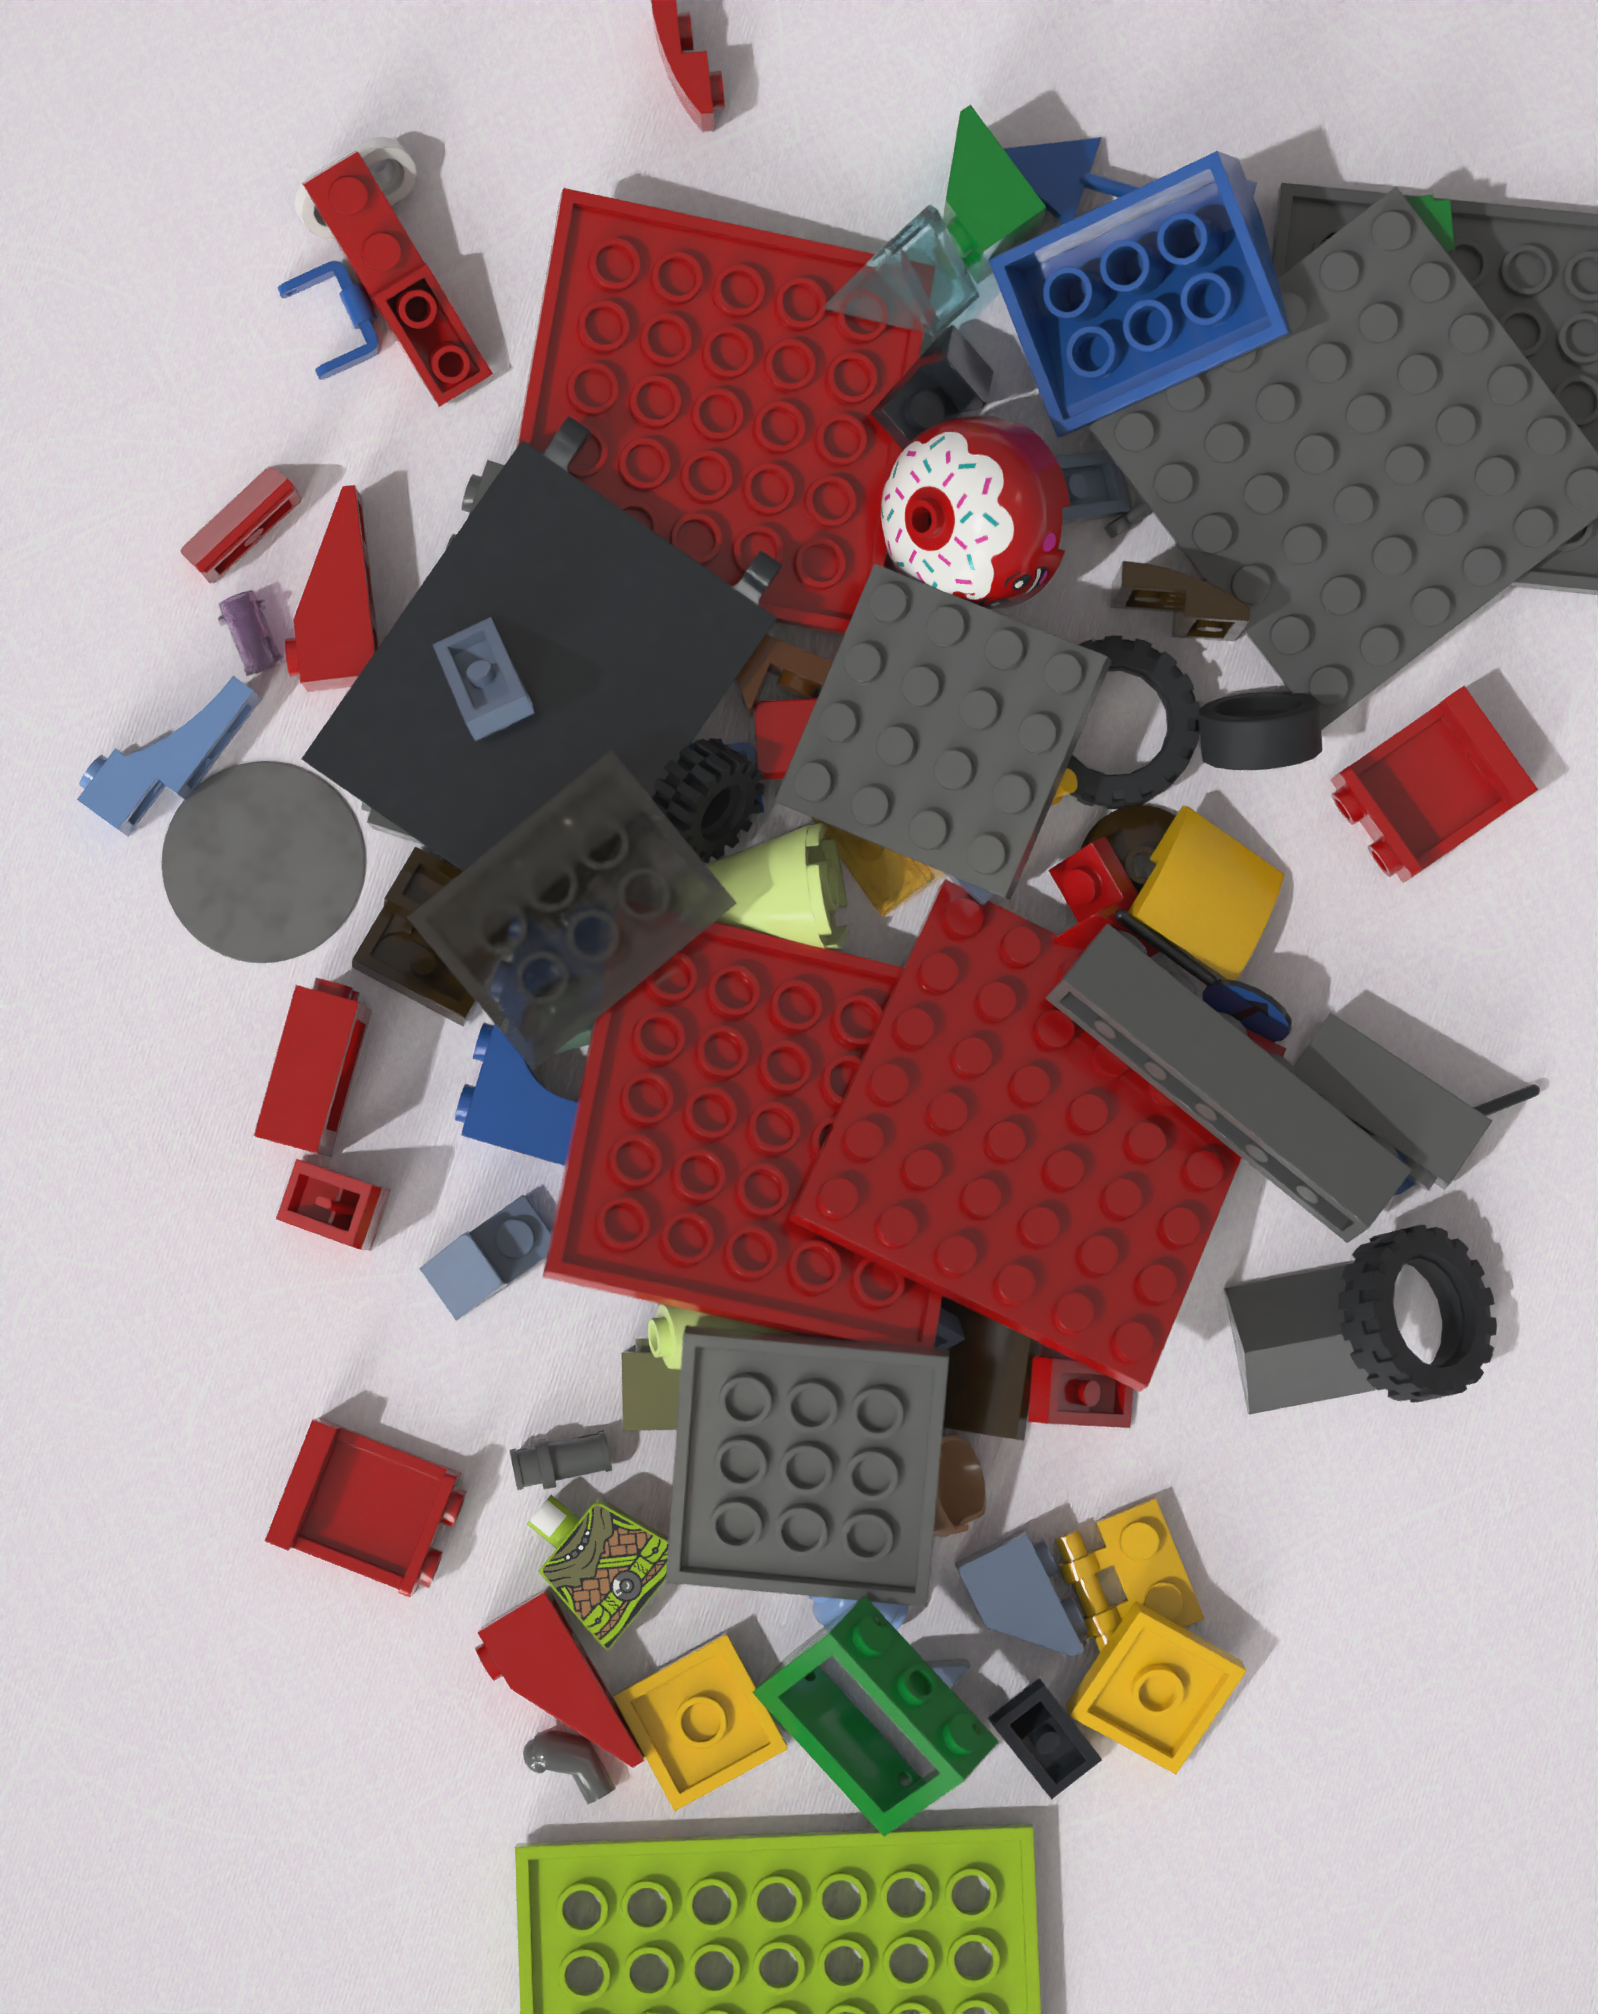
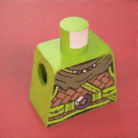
[527,1494,669,1650]

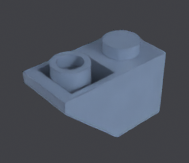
[954,1530,1088,1657]

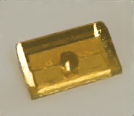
[811,817,935,918]

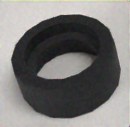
[1198,691,1322,770]

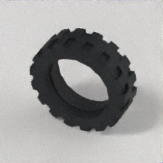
[1067,635,1200,809]
[1338,1225,1497,1403]

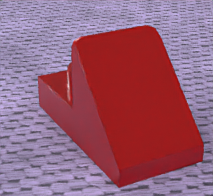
[1048,836,1160,958]
[1028,1356,1134,1428]

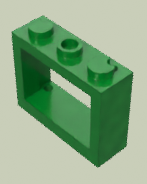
[752,1595,999,1836]

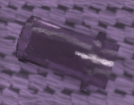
[218,590,284,676]

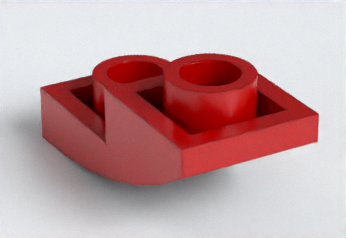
[651,0,725,132]

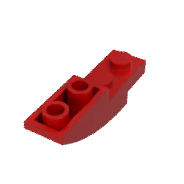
[301,150,493,407]

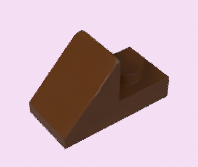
[734,634,833,718]

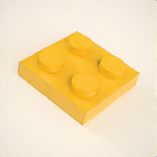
[1065,1601,1247,1775]
[613,1632,788,1812]

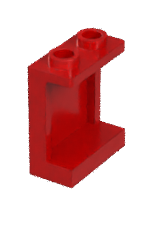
[1330,686,1538,883]
[264,1417,467,1598]

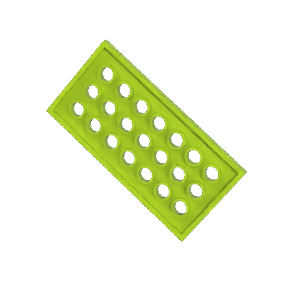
[515,1824,1041,2014]

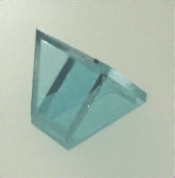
[822,204,980,338]

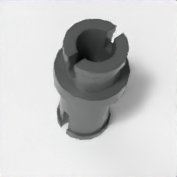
[509,1430,612,1490]

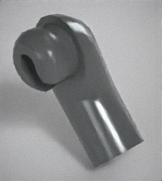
[523,1729,616,1804]

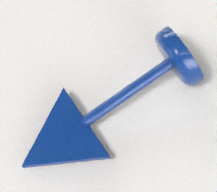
[1003,137,1258,224]

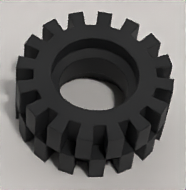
[647,738,765,864]

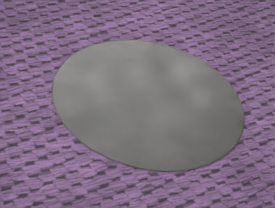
[162,762,364,963]

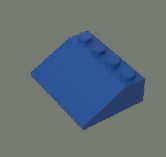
[989,151,1291,438]

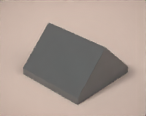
[1223,1265,1375,1415]

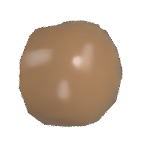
[933,1434,986,1537]

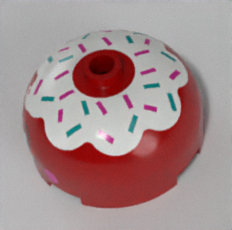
[881,416,1070,610]

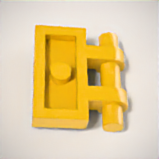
[1055,1498,1205,1653]

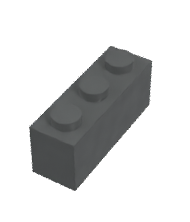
[1293,1012,1493,1191]

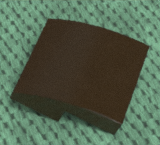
[1111,561,1250,642]
[352,846,516,1027]
[941,1297,1038,1440]

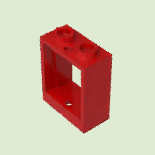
[254,978,372,1157]

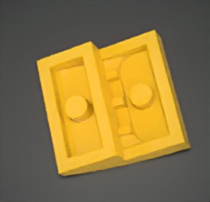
[1128,805,1285,981]

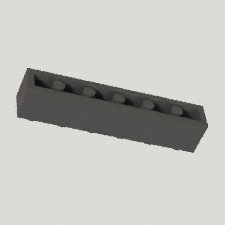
[1046,923,1412,1243]

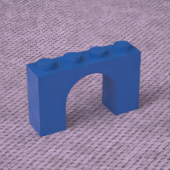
[455,902,615,1166]

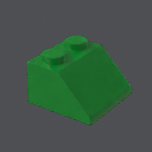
[939,104,1046,284]

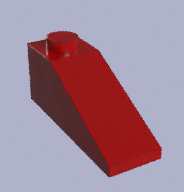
[285,485,379,692]
[475,1587,645,1768]

